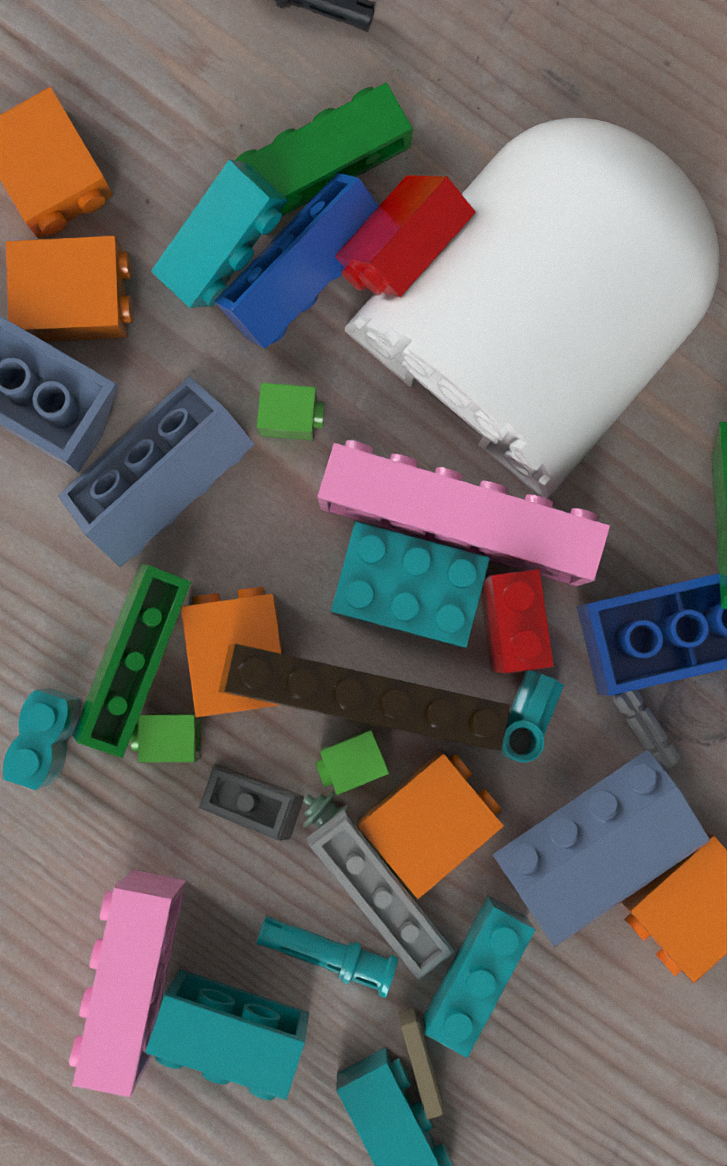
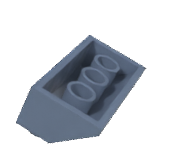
[0,316,118,473]
[58,376,255,568]
[493,749,710,948]

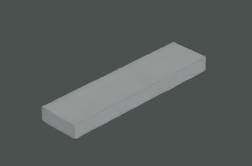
[306,810,455,980]

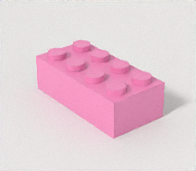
[69,870,186,1098]

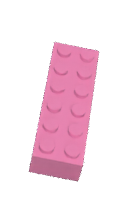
[317,440,610,587]

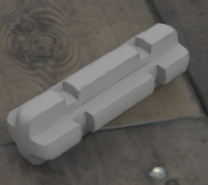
[613,690,680,770]

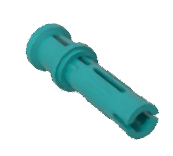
[256,915,399,998]

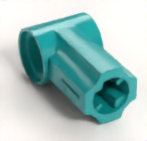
[500,670,564,763]

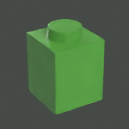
[257,382,325,441]
[131,713,201,762]
[315,727,389,795]

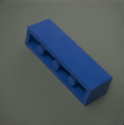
[214,173,379,349]

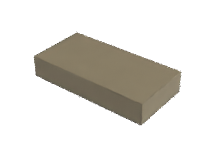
[399,1007,445,1120]

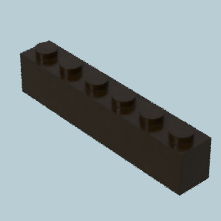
[218,644,510,751]

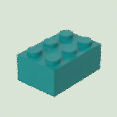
[331,522,490,648]
[145,969,309,1100]

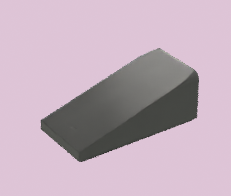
[199,765,304,841]

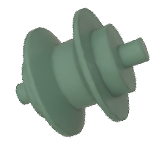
[303,791,350,828]

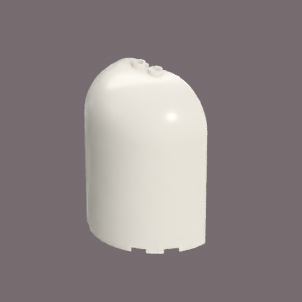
[344,118,720,499]

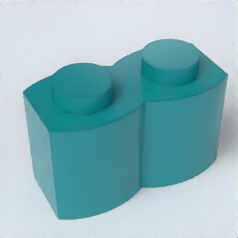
[3,688,81,790]

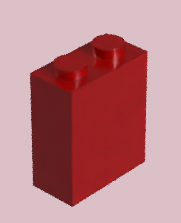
[335,175,476,297]
[481,569,554,673]

